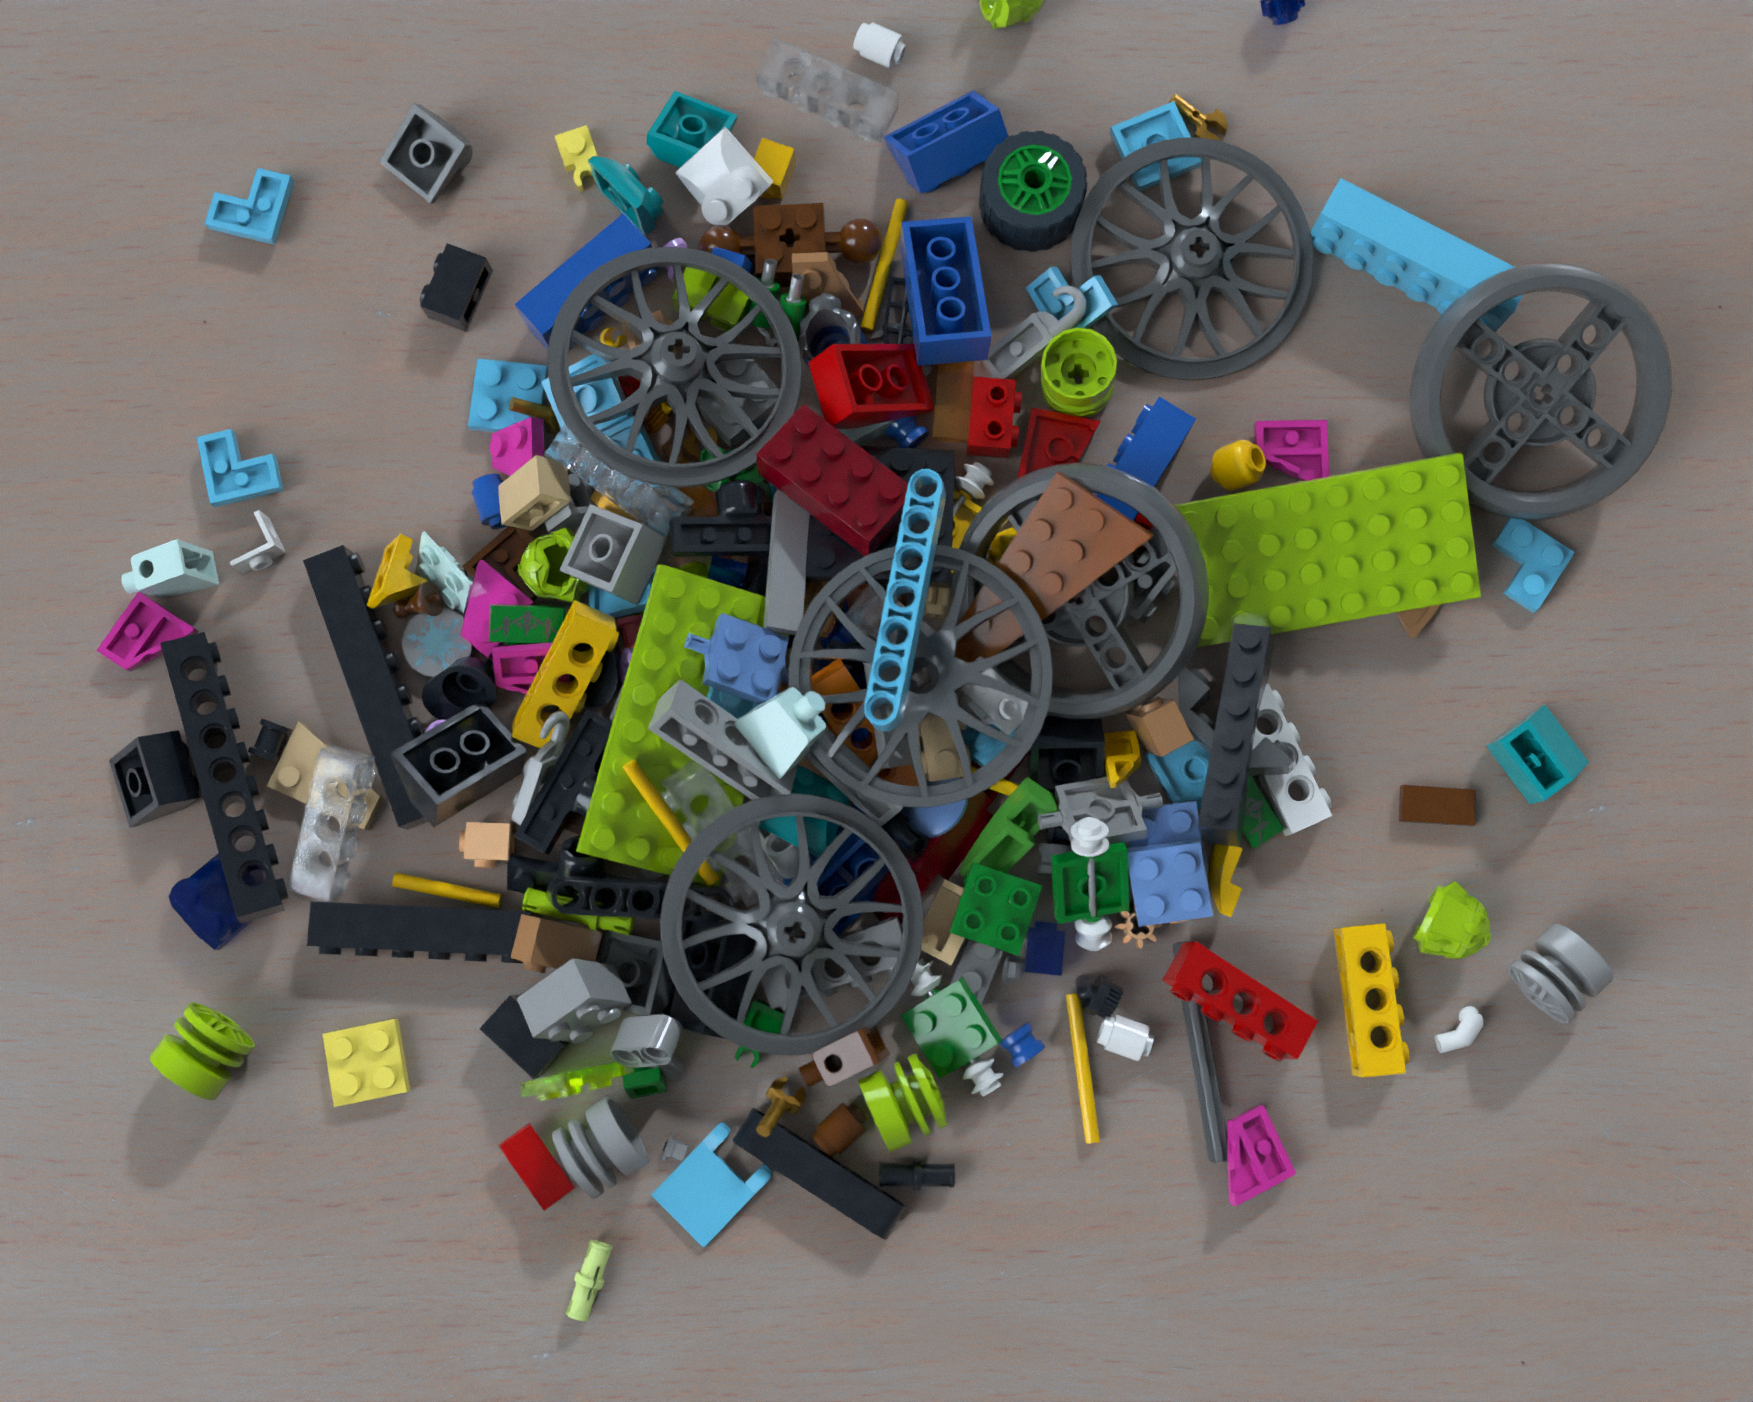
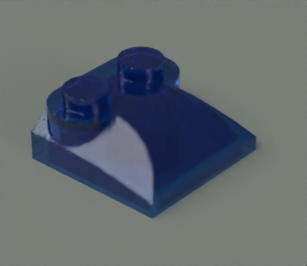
[168,853,260,950]

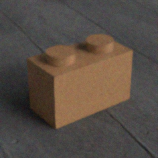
[1125,696,1194,757]
[511,914,602,973]

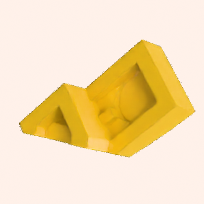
[1104,730,1142,789]
[1207,844,1243,917]

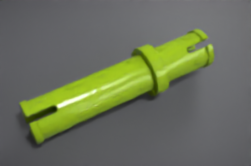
[522,888,635,936]

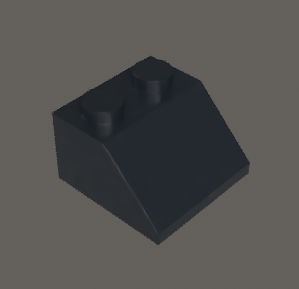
[1028,716,1105,795]
[109,730,200,827]

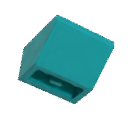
[1486,704,1589,804]

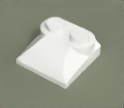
[675,127,773,225]

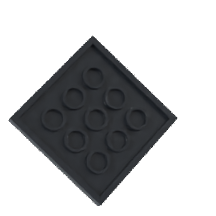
[805,446,955,588]

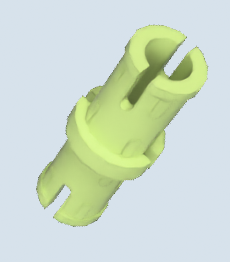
[565,1240,613,1322]

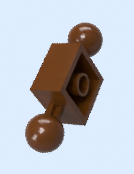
[698,203,883,287]

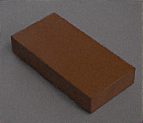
[1399,785,1476,827]

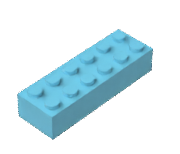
[1310,178,1523,332]

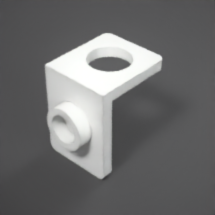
[230,510,286,574]

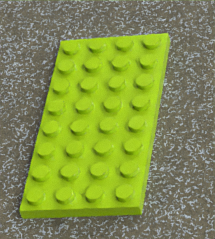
[1174,453,1481,648]
[576,564,789,886]

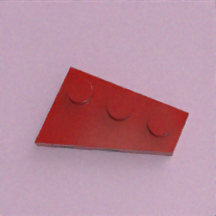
[1017,407,1101,479]

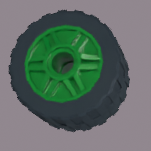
[979,130,1088,252]

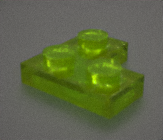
[520,1062,625,1102]

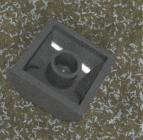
[379,103,473,204]
[598,930,673,1016]

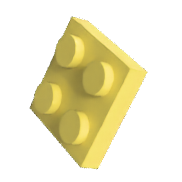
[322,1019,410,1107]

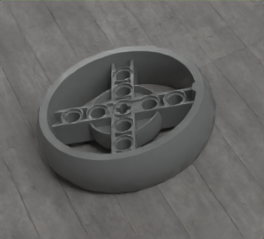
[1410,263,1672,519]
[952,463,1209,720]

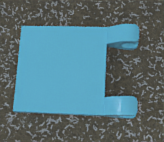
[651,1122,773,1248]

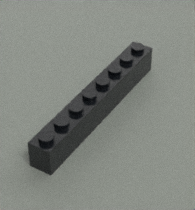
[303,545,428,830]

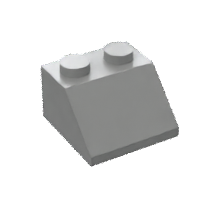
[560,504,667,605]

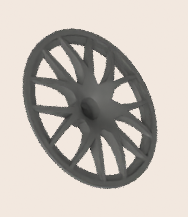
[1070,138,1314,380]
[548,247,802,487]
[789,545,1053,807]
[661,793,924,1056]

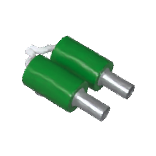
[748,259,806,347]

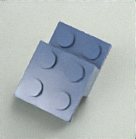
[1128,800,1214,927]

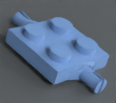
[684,613,789,704]

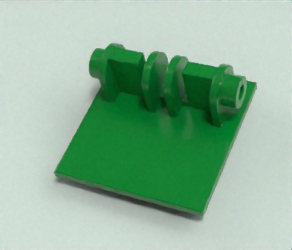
[949,862,1042,956]

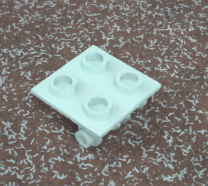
[416,531,474,617]

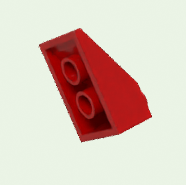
[808,344,935,429]

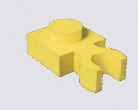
[554,125,598,192]

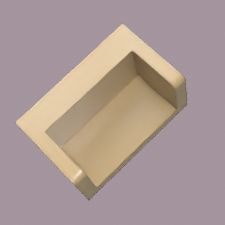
[498,455,571,531]
[921,879,965,966]

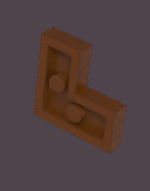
[462,526,538,601]

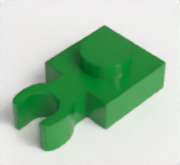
[735,998,785,1068]

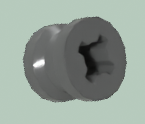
[1036,843,1073,876]

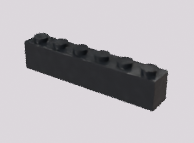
[307,901,538,963]

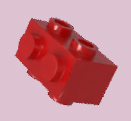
[966,376,1022,458]

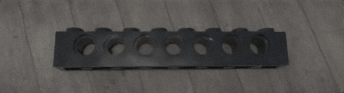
[160,632,289,924]

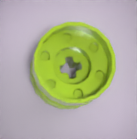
[1041,328,1117,418]
[149,1002,255,1100]
[858,1053,948,1153]

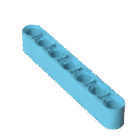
[864,469,946,732]

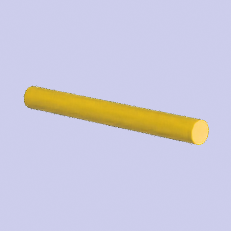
[860,198,909,333]
[622,759,719,886]
[1065,993,1100,1143]

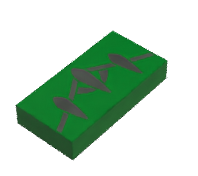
[489,604,564,643]
[1242,776,1284,849]

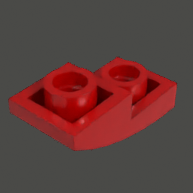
[498,1123,575,1211]

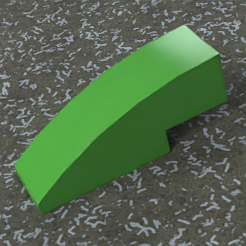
[959,777,1057,877]

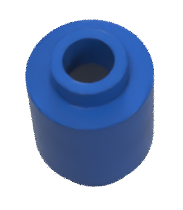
[472,474,506,529]

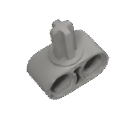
[610,1015,684,1079]

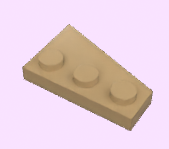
[267,721,383,830]

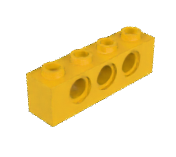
[512,600,619,748]
[1333,923,1409,1078]

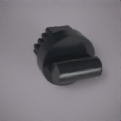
[1075,974,1123,1019]

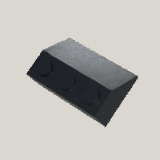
[391,700,527,828]
[659,920,756,1039]

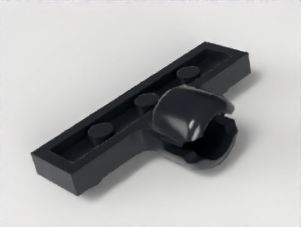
[669,480,772,557]
[514,708,613,855]
[507,835,649,919]

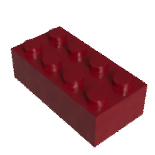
[756,404,908,556]

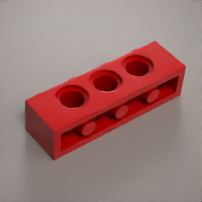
[1162,941,1318,1062]

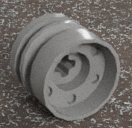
[1508,923,1614,1024]
[552,1096,650,1199]

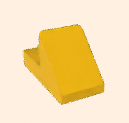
[367,533,429,609]

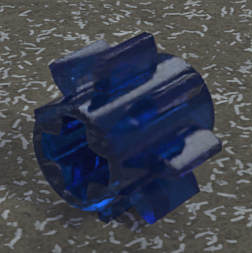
[1260,0,1306,25]

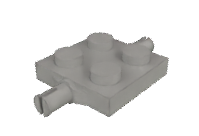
[1038,777,1163,844]

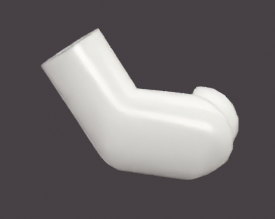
[1434,1006,1483,1053]

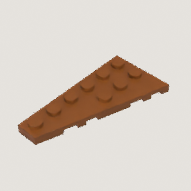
[955,472,1153,663]

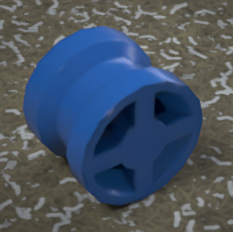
[885,415,930,448]
[999,1022,1045,1068]

